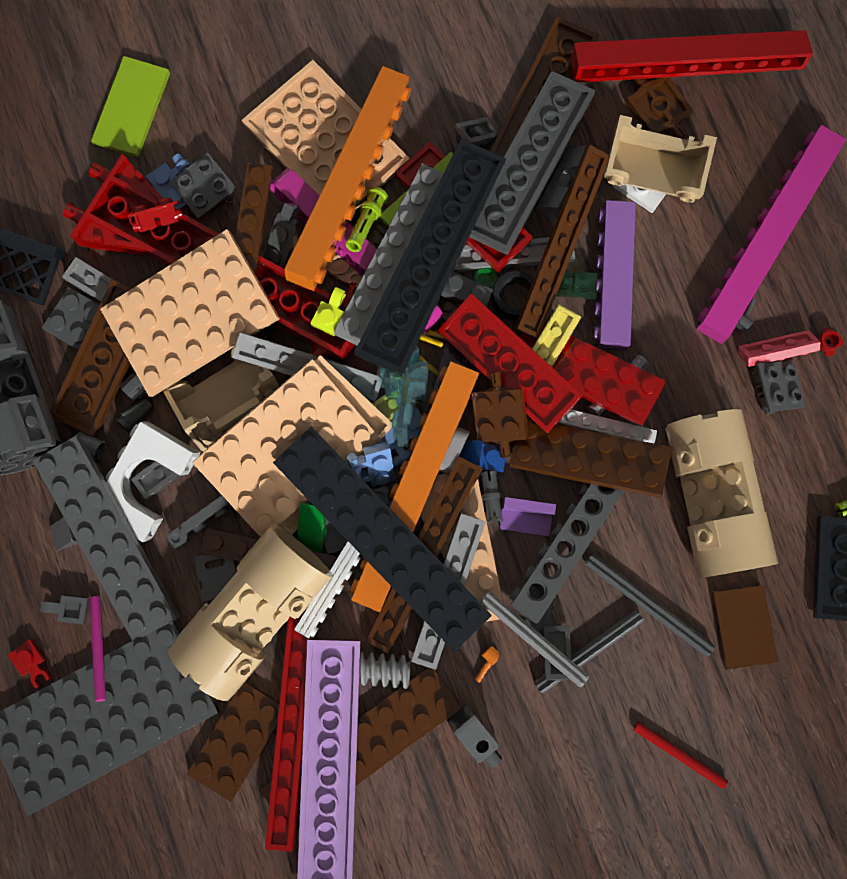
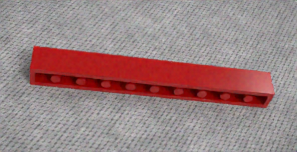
[570,30,813,82]

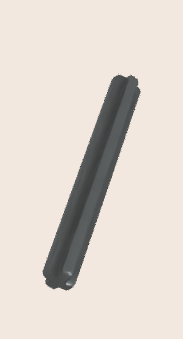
[534,610,644,693]

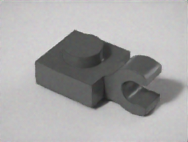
[40,596,90,624]

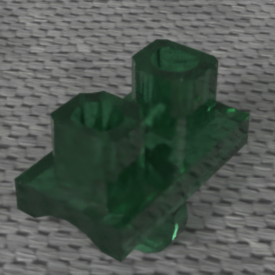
[556,270,598,299]

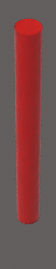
[633,721,728,789]

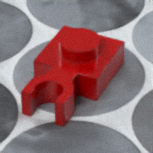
[8,639,53,689]

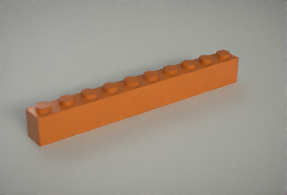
[285,66,411,291]
[350,362,479,612]

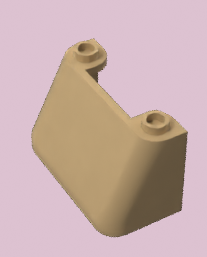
[605,115,717,203]
[163,349,280,452]

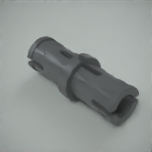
[481,471,503,524]

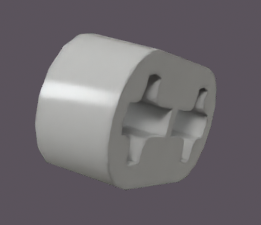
[439,427,470,475]

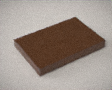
[711,585,778,670]

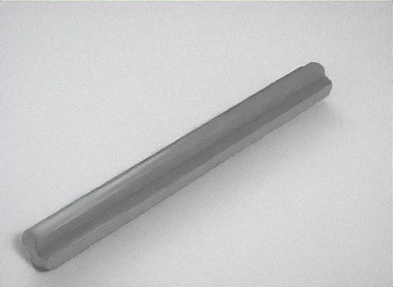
[481,592,589,687]

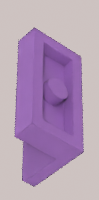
[500,497,556,536]

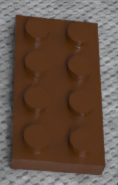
[187,681,280,802]

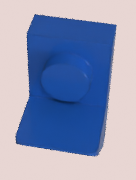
[459,440,506,473]

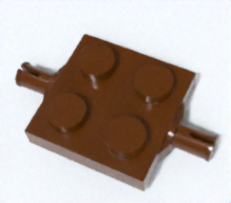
[626,77,694,139]
[471,371,529,458]

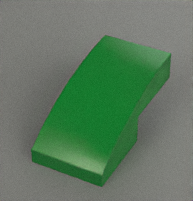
[297,501,327,553]

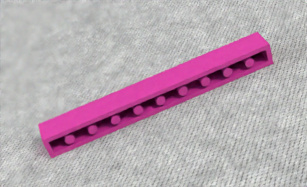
[696,125,847,344]

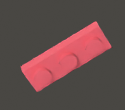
[738,330,820,367]

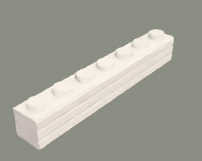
[556,409,657,443]
[294,542,361,638]

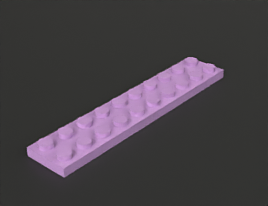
[297,640,360,879]

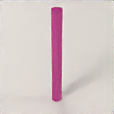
[90,596,106,702]

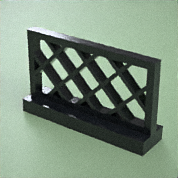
[0,229,66,306]

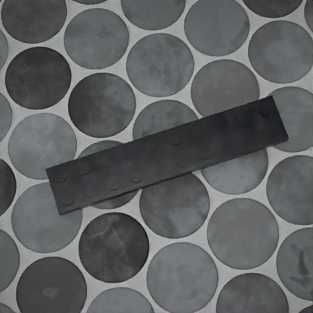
[355,139,506,376]
[273,426,492,652]

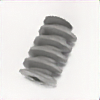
[359,652,411,689]

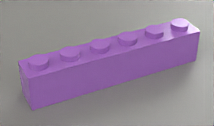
[593,200,636,351]

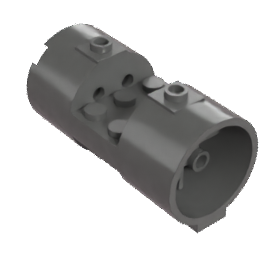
[0,300,62,476]

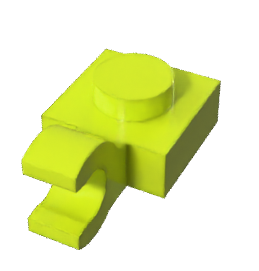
[310,287,346,336]

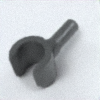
[736,298,756,332]

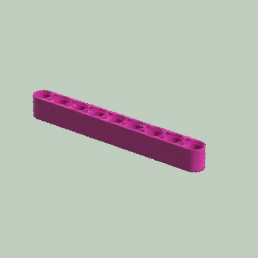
[270,168,443,334]

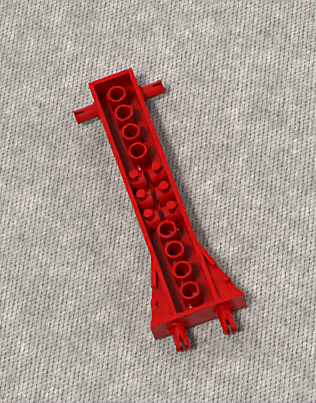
[63,154,357,364]

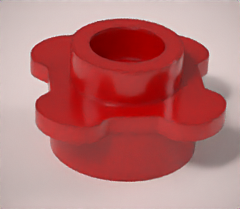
[817,327,843,357]

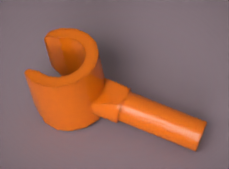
[475,646,499,683]

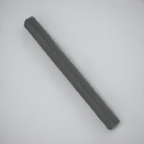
[585,554,715,656]

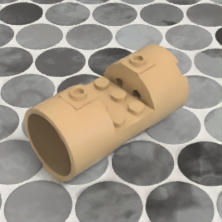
[665,409,778,578]
[168,522,333,701]

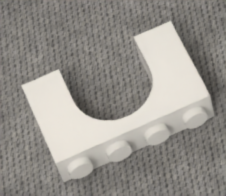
[105,422,201,542]

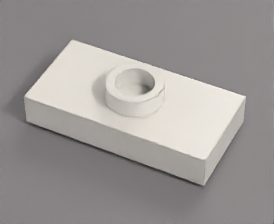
[613,184,666,213]

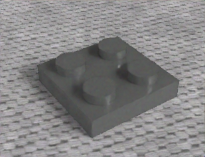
[42,287,99,350]

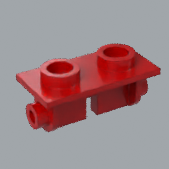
[127,197,184,233]

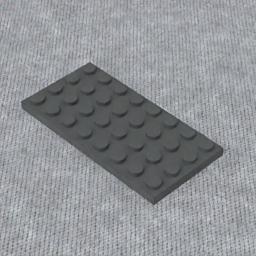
[0,620,220,817]

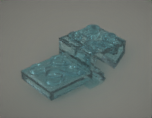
[380,346,429,448]

